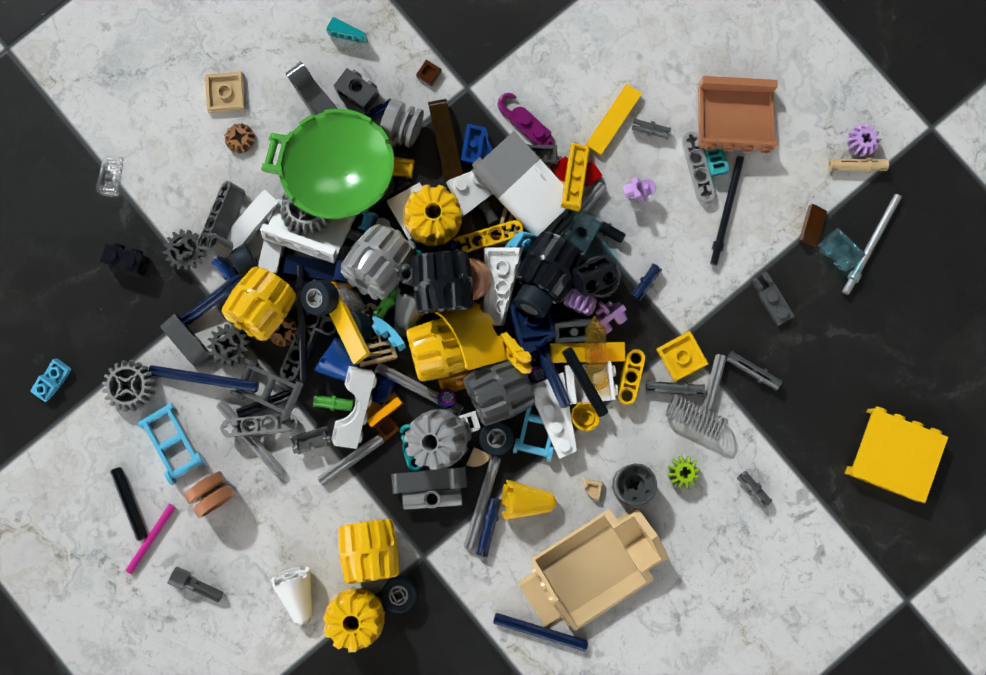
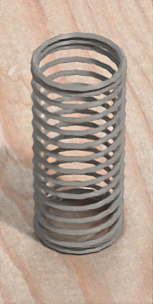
[665,394,728,441]

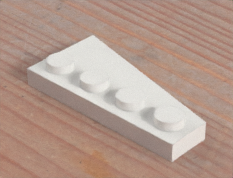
[532,372,577,459]

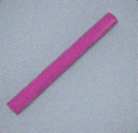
[125,504,176,574]

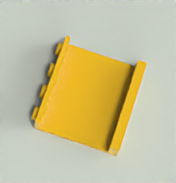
[845,407,948,503]

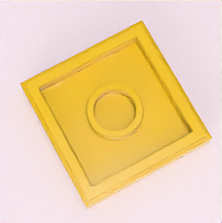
[656,331,708,383]

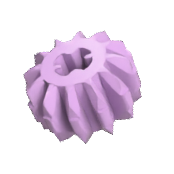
[846,124,881,157]
[563,288,597,316]

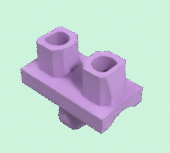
[623,177,656,202]
[592,301,627,335]

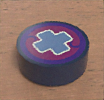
[530,365,547,384]
[437,388,457,409]

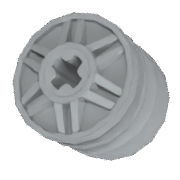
[380,99,424,148]

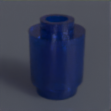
[371,376,396,405]

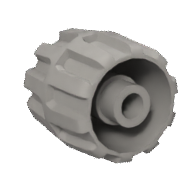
[341,224,415,300]
[404,409,471,470]

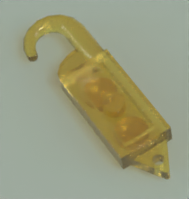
[585,316,609,391]

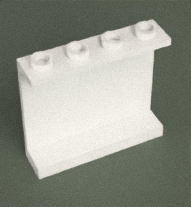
[260,192,357,263]

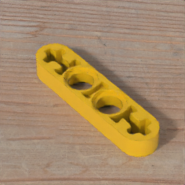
[453,220,523,253]

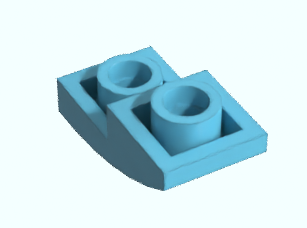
[504,231,536,252]
[372,316,406,352]
[30,358,72,402]

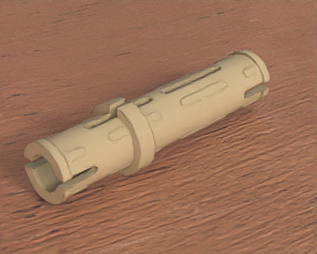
[828,157,889,172]

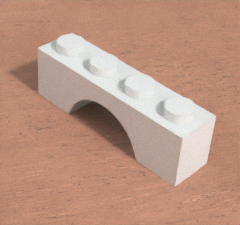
[331,366,377,449]

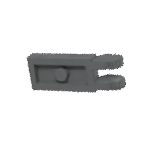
[751,272,795,326]

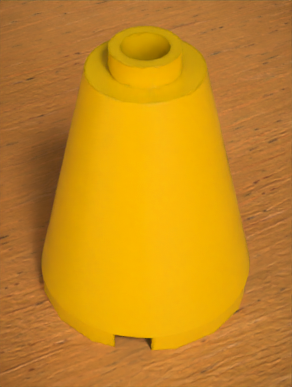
[501,480,557,520]

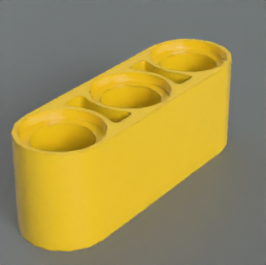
[617,349,645,405]

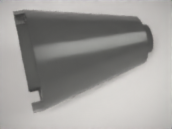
[394,282,426,337]

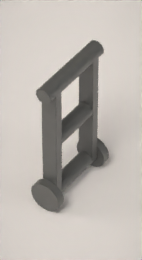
[230,358,304,420]

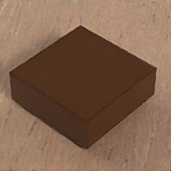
[416,60,442,86]
[374,415,401,442]

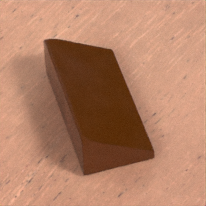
[798,204,827,247]

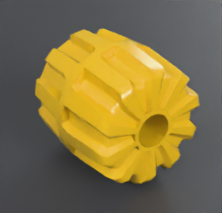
[403,184,462,248]
[221,266,297,341]
[406,319,467,381]
[338,519,400,584]
[323,587,385,652]

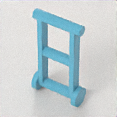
[513,382,554,462]
[138,402,207,485]

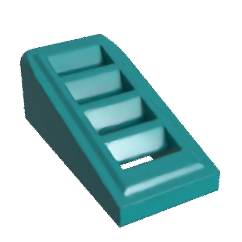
[326,17,368,44]
[703,148,730,177]

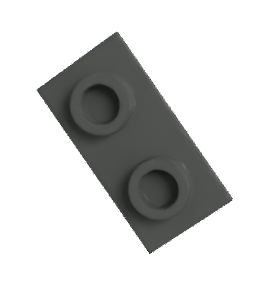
[290,426,332,455]

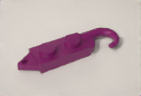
[497,93,554,145]

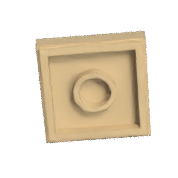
[205,71,246,113]

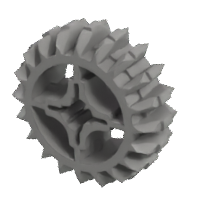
[280,194,331,237]
[102,360,156,412]

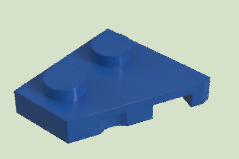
[460,124,492,164]

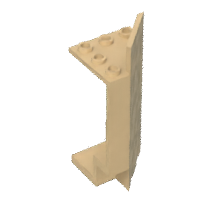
[518,507,669,631]

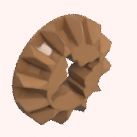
[224,123,255,153]
[270,316,298,346]

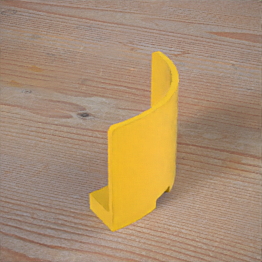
[436,301,507,370]

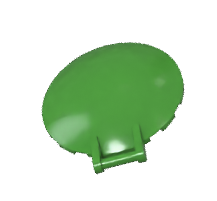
[261,109,394,219]

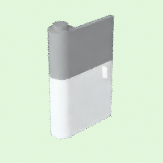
[471,131,566,237]

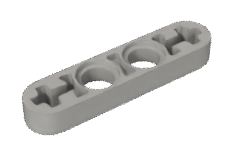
[682,131,715,204]
[220,414,298,438]

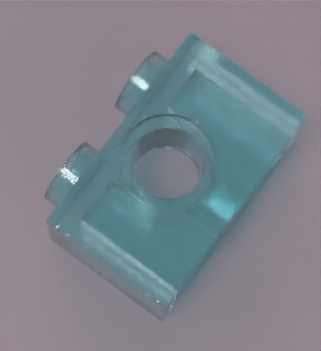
[564,210,604,254]

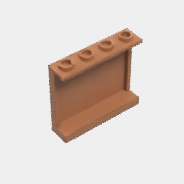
[698,76,779,153]

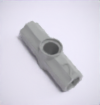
[402,488,462,510]

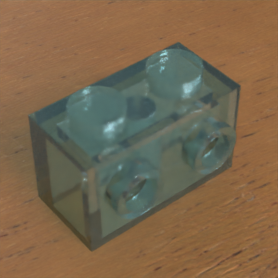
[818,228,866,271]

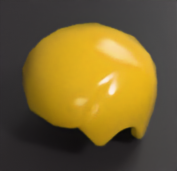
[571,402,601,431]

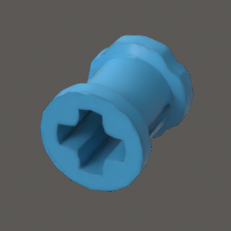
[358,211,379,233]

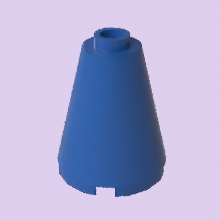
[314,337,367,382]

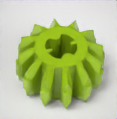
[667,456,701,489]

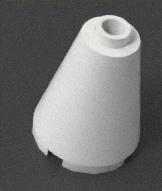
[271,566,313,625]

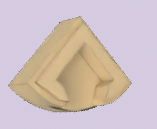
[466,447,492,467]
[583,478,603,501]

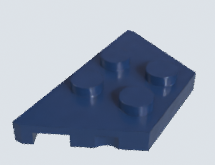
[509,294,556,354]

